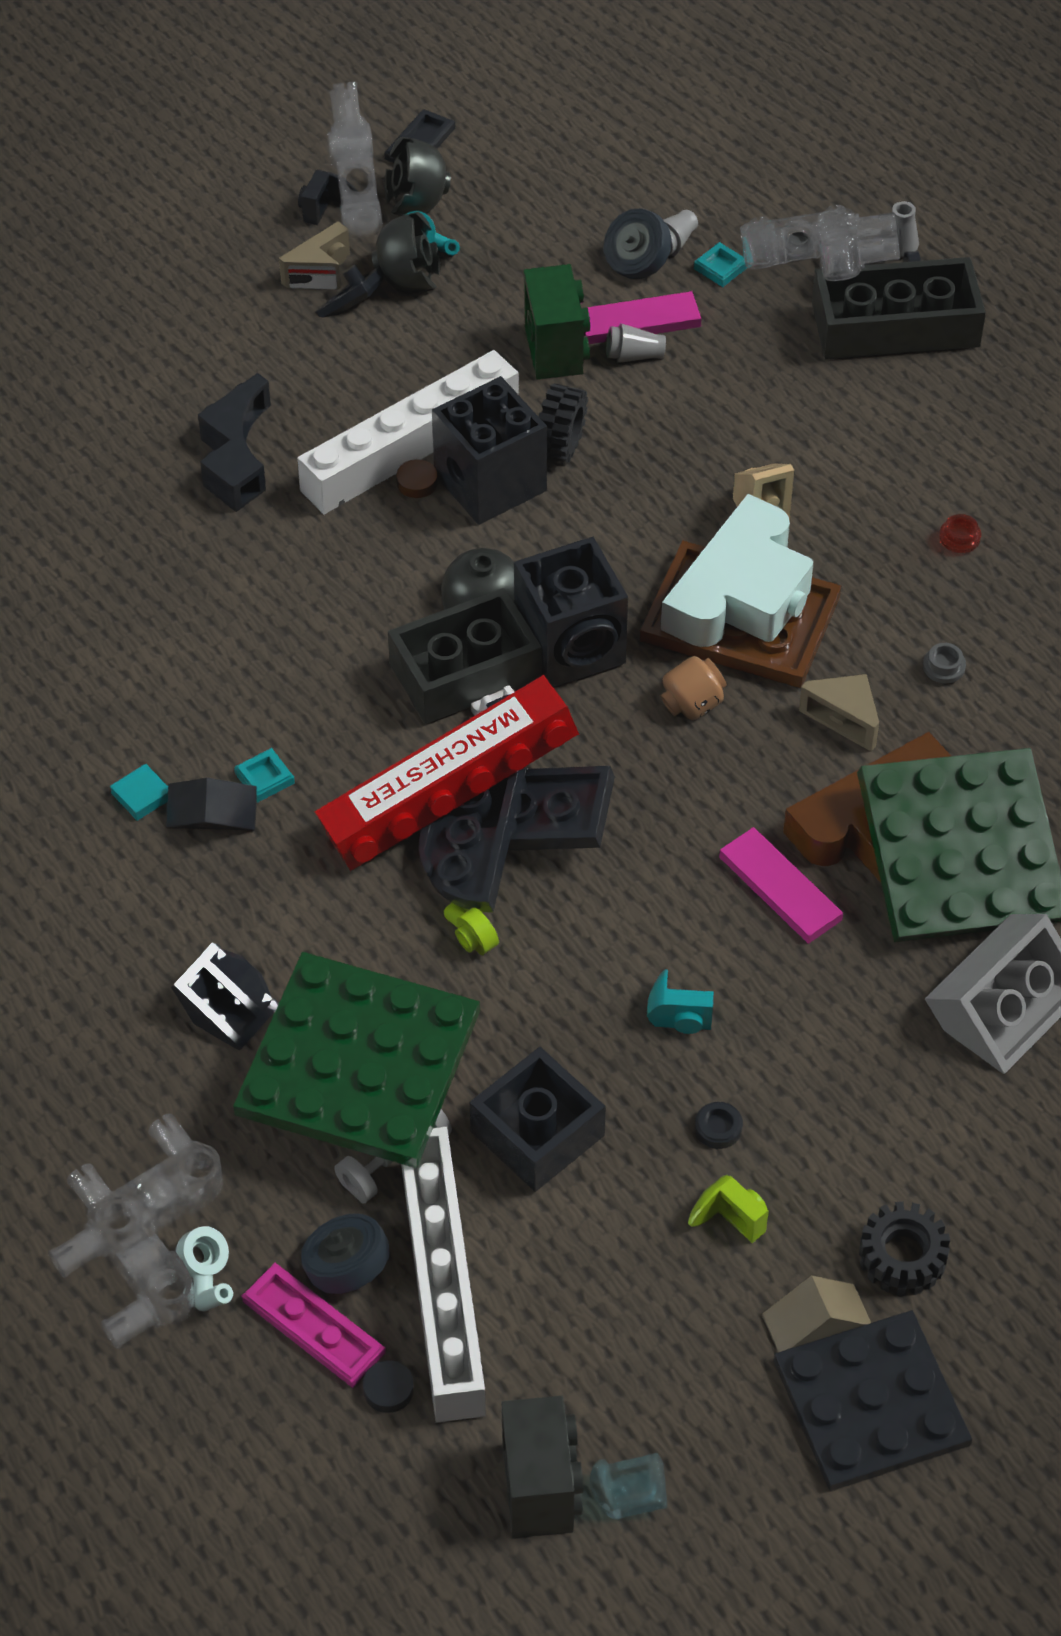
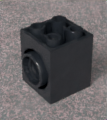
[432,376,547,525]
[514,536,628,687]

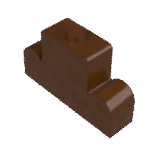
[783,732,951,882]

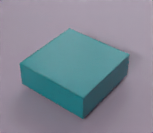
[694,242,749,287]
[234,748,295,803]
[110,764,168,821]

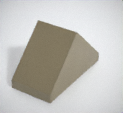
[799,674,879,751]
[762,1275,871,1352]

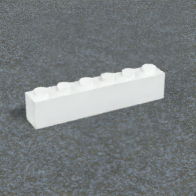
[298,350,519,514]
[401,1126,486,1423]

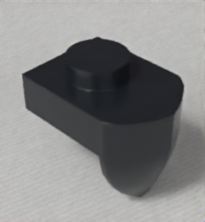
[298,169,360,225]

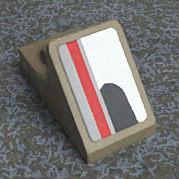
[279,221,350,289]

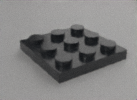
[773,1310,972,1492]

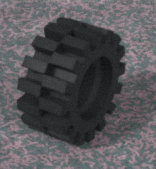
[538,383,588,462]
[859,1201,950,1296]

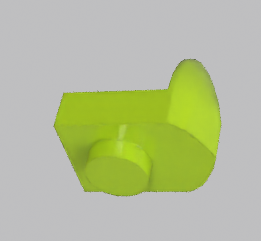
[688,1175,768,1243]

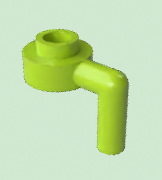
[444,903,499,955]

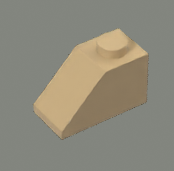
[733,464,794,521]

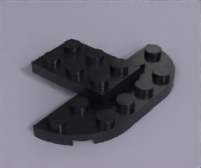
[419,694,615,913]

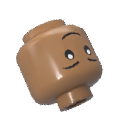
[660,656,727,720]

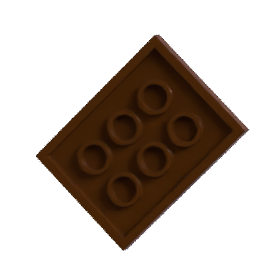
[640,540,842,688]

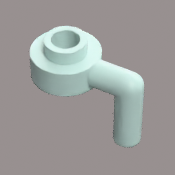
[176,1226,233,1311]

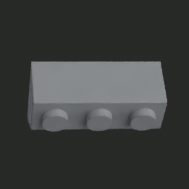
[925,914,1061,1074]

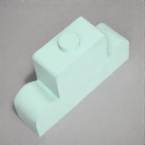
[661,494,813,647]

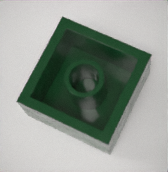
[523,264,590,380]

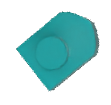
[647,969,714,1034]

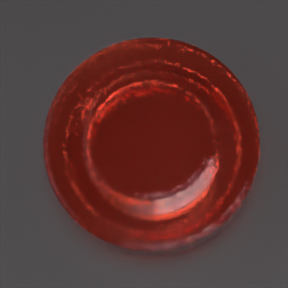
[939,514,981,553]

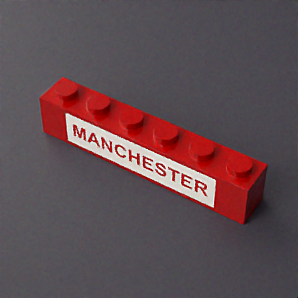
[314,675,579,871]

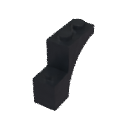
[198,373,271,512]

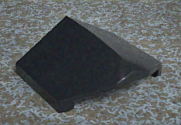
[171,943,278,1051]

